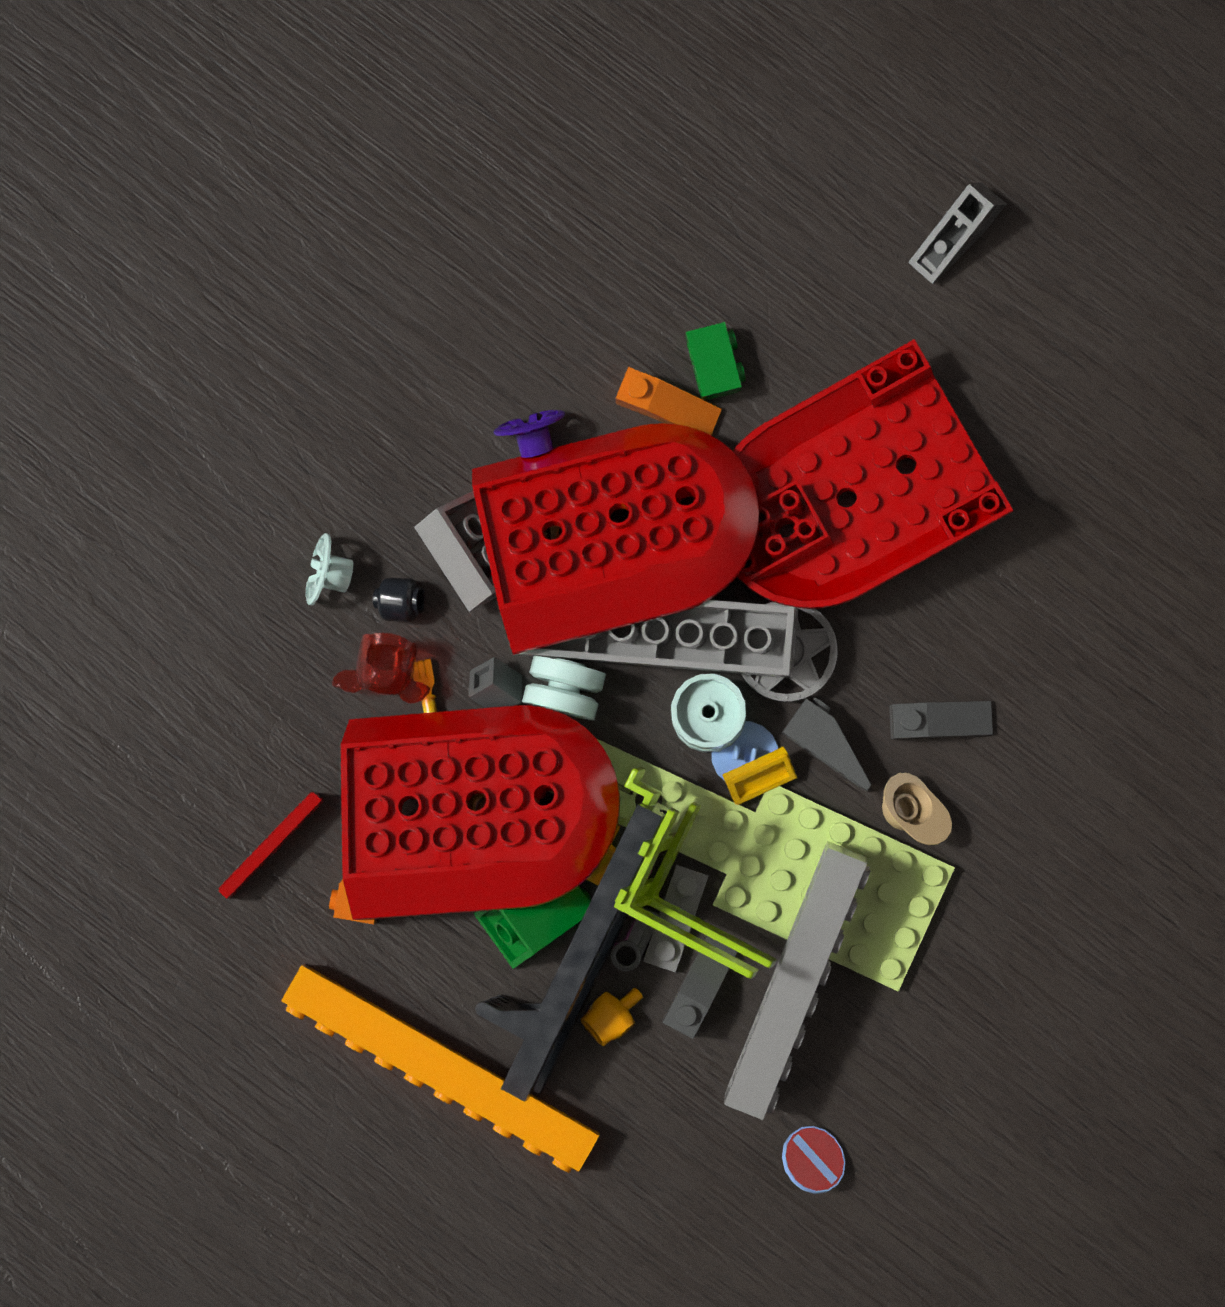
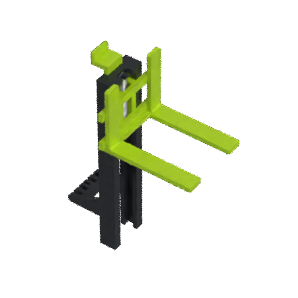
[475,767,777,1102]

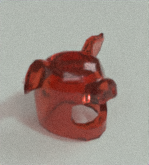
[332,632,430,704]

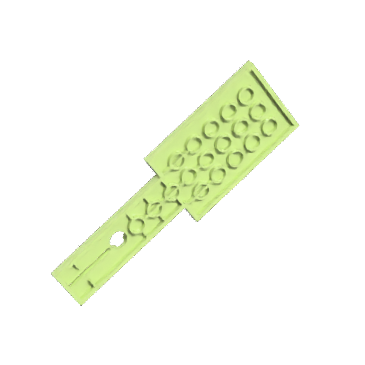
[549,739,955,991]

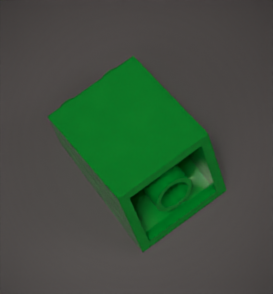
[474,886,592,969]

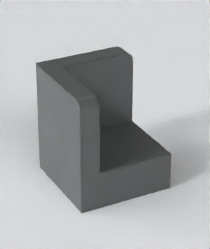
[469,657,522,708]

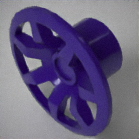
[493,410,565,458]

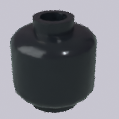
[373,577,425,622]

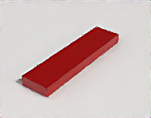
[218,792,325,899]

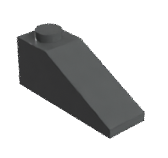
[908,183,1007,284]
[781,698,871,791]
[889,701,993,740]
[662,936,737,1039]

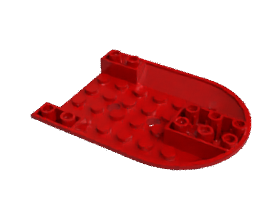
[733,339,1014,609]
[472,423,759,655]
[341,705,620,920]

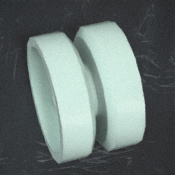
[522,656,606,721]
[671,674,746,753]

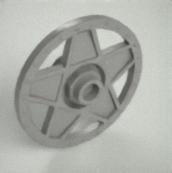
[741,602,837,702]

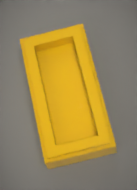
[722,746,797,805]

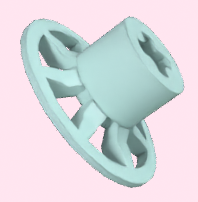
[306,533,353,605]

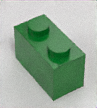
[685,322,746,401]

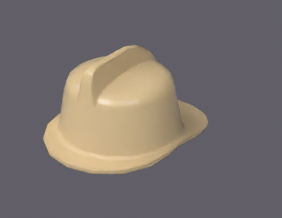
[882,773,952,845]

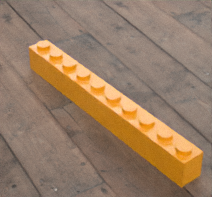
[281,964,600,1173]

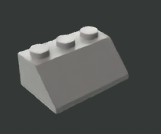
[414,491,496,612]

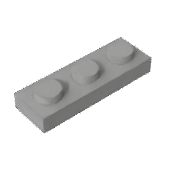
[643,865,708,972]

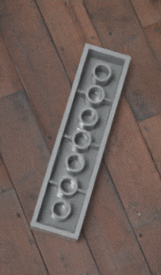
[519,600,798,678]
[724,841,871,1120]

